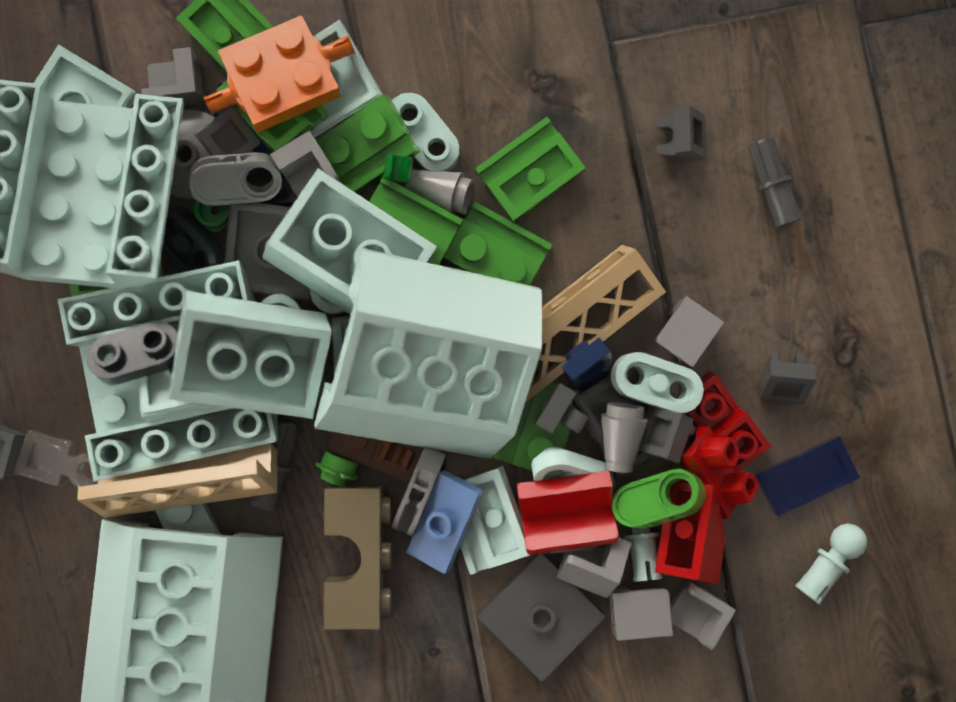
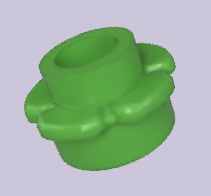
[315,450,359,487]

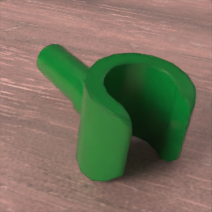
[383,154,414,183]

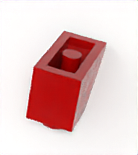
[655,481,725,585]

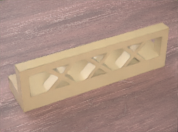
[525,245,666,403]
[77,443,278,518]

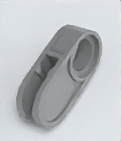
[189,152,282,206]
[391,447,446,537]

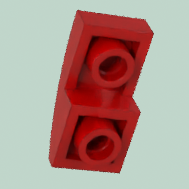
[675,371,771,473]

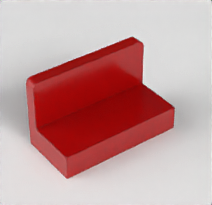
[517,471,619,555]

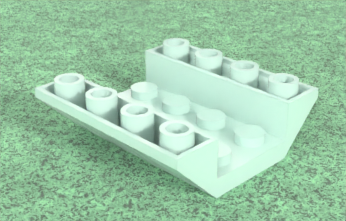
[0,80,184,289]
[314,248,542,459]
[57,260,278,481]
[80,518,284,702]

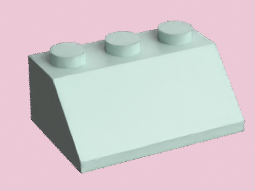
[262,168,437,315]
[169,290,332,419]

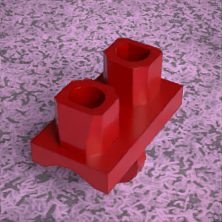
[679,426,759,519]

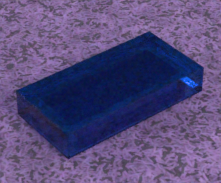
[756,436,860,516]

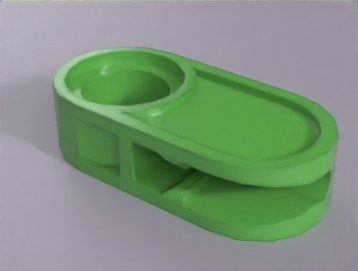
[612,469,706,530]

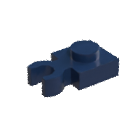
[562,338,612,391]

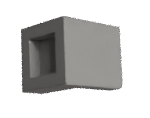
[141,47,206,106]
[270,130,342,197]
[655,296,724,368]
[556,537,632,598]
[670,579,736,650]
[609,585,673,641]

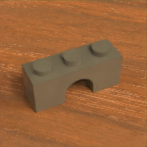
[324,486,392,630]

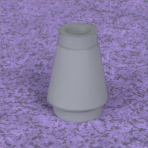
[405,169,475,215]
[601,402,648,473]

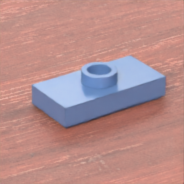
[406,470,484,574]

